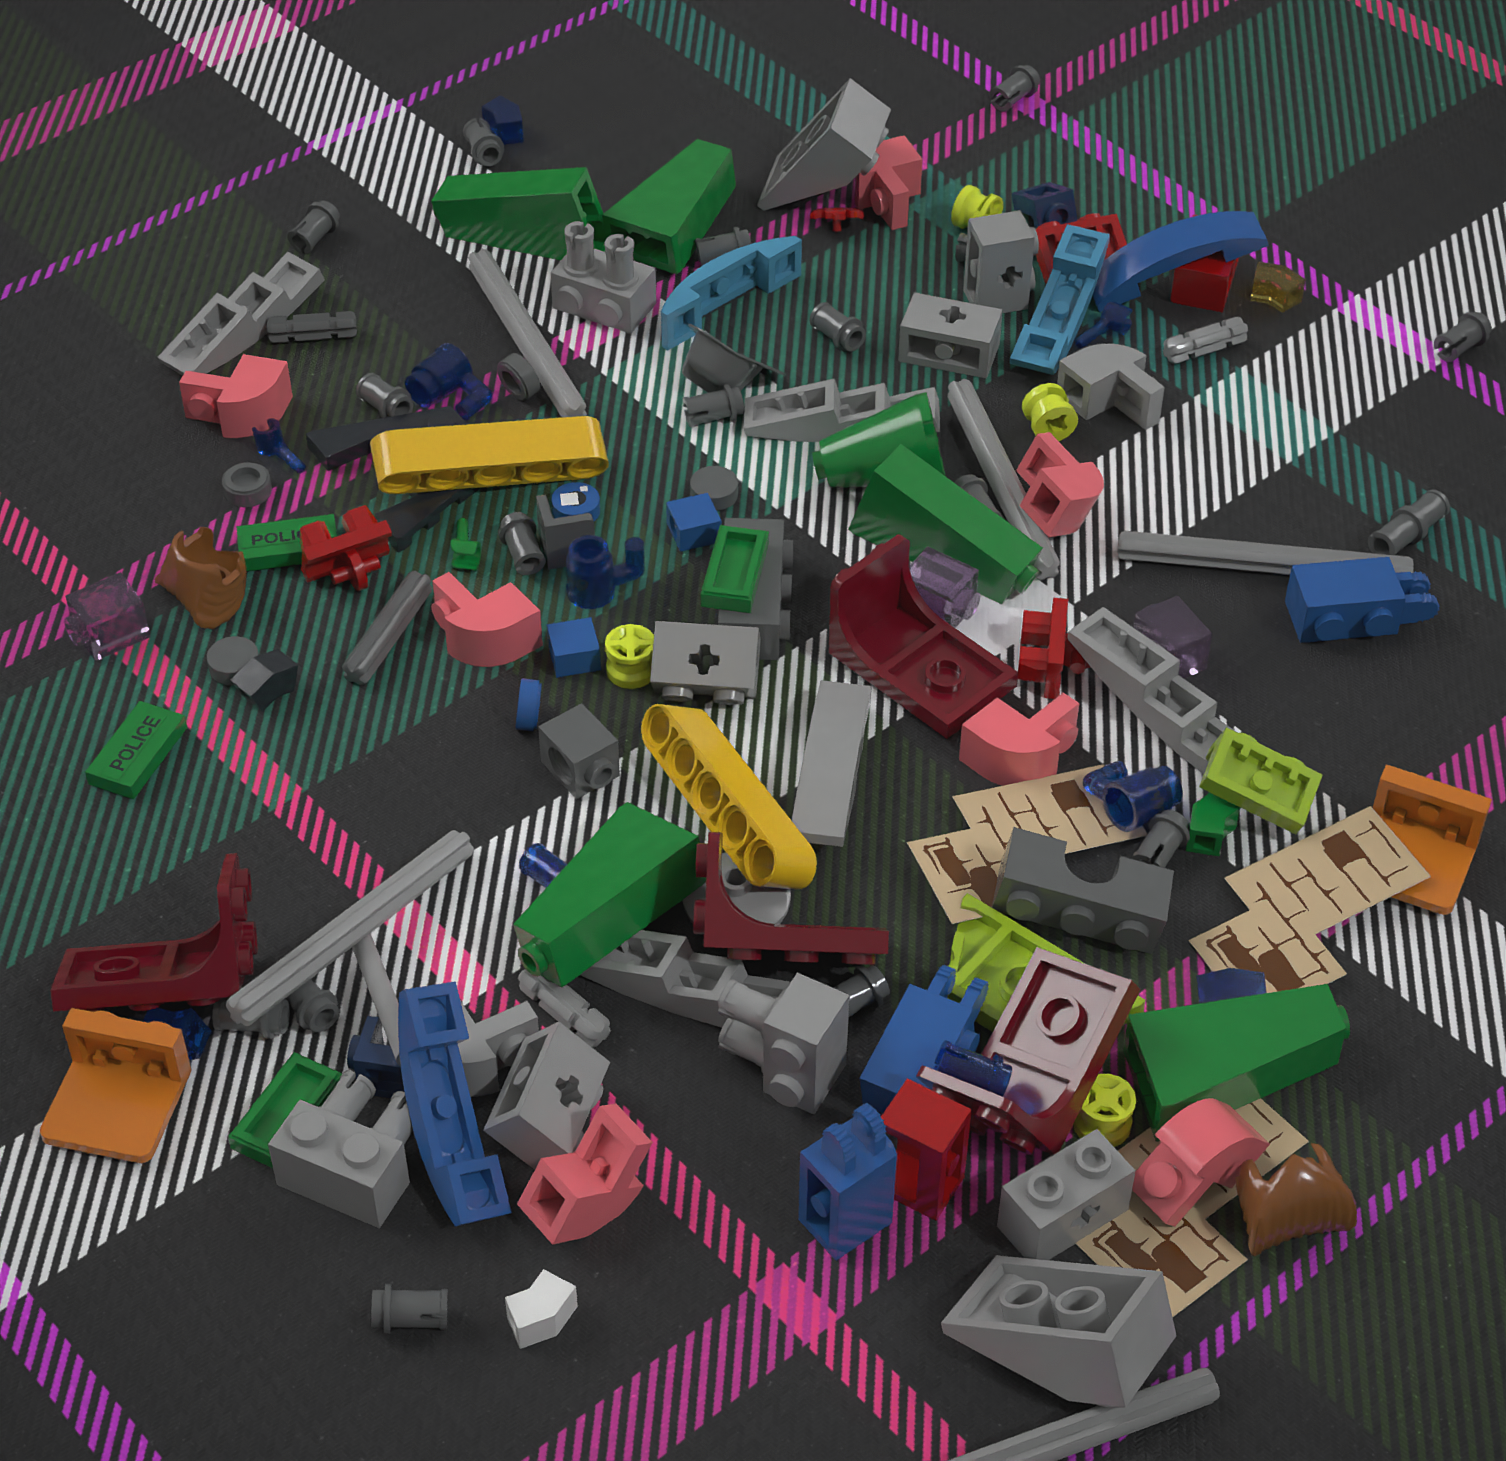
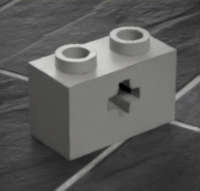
[963,210,1039,313]
[898,292,1003,379]
[650,621,761,705]
[483,1022,610,1170]
[997,1129,1136,1260]

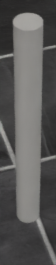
[352,933,401,1067]

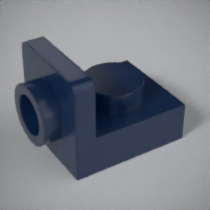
[1011,182,1077,229]
[347,1016,406,1101]

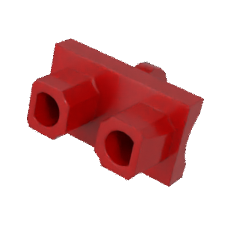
[299,505,392,592]
[1018,597,1091,699]

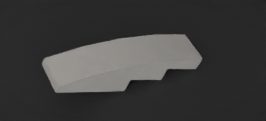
[158,252,325,375]
[743,379,940,442]
[1067,607,1238,774]
[792,680,872,847]
[580,930,791,1027]

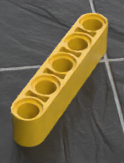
[370,416,609,494]
[641,704,817,889]

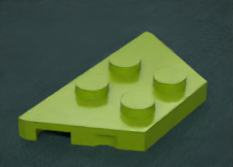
[947,893,1146,1032]

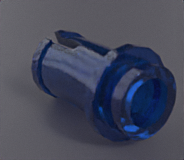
[518,843,567,888]
[933,1040,1012,1097]

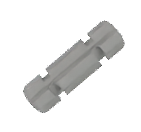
[1163,317,1248,364]
[518,969,611,1048]

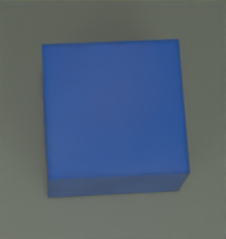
[666,493,722,552]
[546,617,601,678]

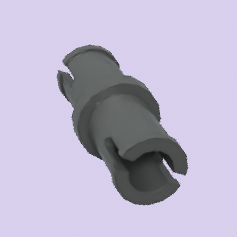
[1368,490,1450,555]

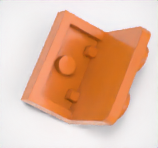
[1373,764,1492,915]
[40,1008,192,1163]

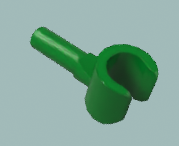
[451,518,481,571]

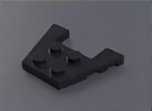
[306,406,481,553]

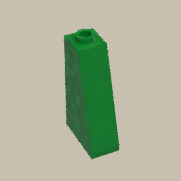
[602,139,736,274]
[431,167,606,260]
[848,444,1043,605]
[513,802,706,988]
[1123,984,1350,1142]

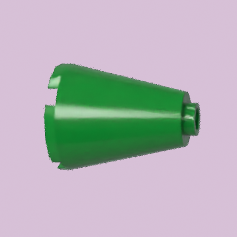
[812,392,945,487]

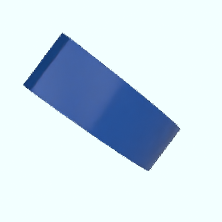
[1092,211,1269,312]
[398,981,512,1226]

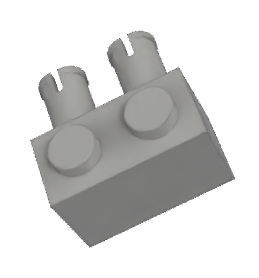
[550,221,656,334]
[718,973,849,1114]
[268,1070,413,1228]

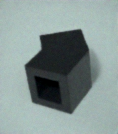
[231,649,298,712]

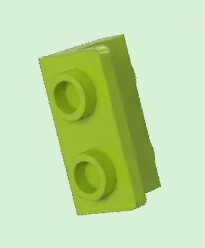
[1199,727,1322,835]

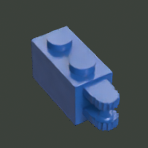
[1285,557,1440,643]
[860,965,989,1113]
[798,1103,897,1261]

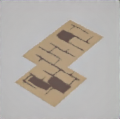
[907,764,1148,924]
[1189,806,1431,998]
[1075,1098,1309,1317]

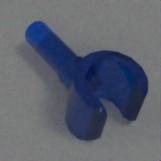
[1075,302,1133,348]
[252,418,306,474]

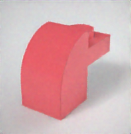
[855,135,922,230]
[179,354,293,438]
[1016,432,1104,537]
[431,572,543,667]
[959,692,1079,786]
[1132,1098,1270,1227]
[517,1103,653,1245]

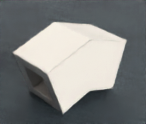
[505,1269,578,1349]

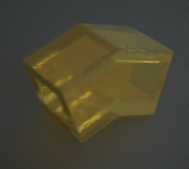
[1251,262,1306,313]

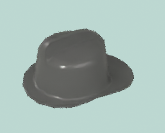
[682,324,787,393]

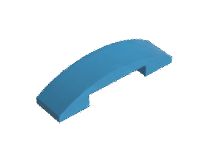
[1010,224,1110,375]
[661,236,802,351]

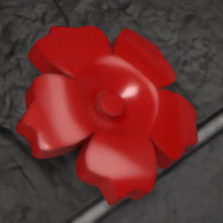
[810,207,864,231]

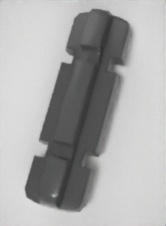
[267,311,357,344]

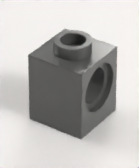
[538,703,620,800]

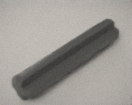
[342,571,432,685]

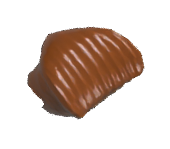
[155,527,247,629]
[1235,1143,1357,1257]

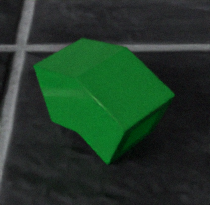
[1186,792,1241,857]

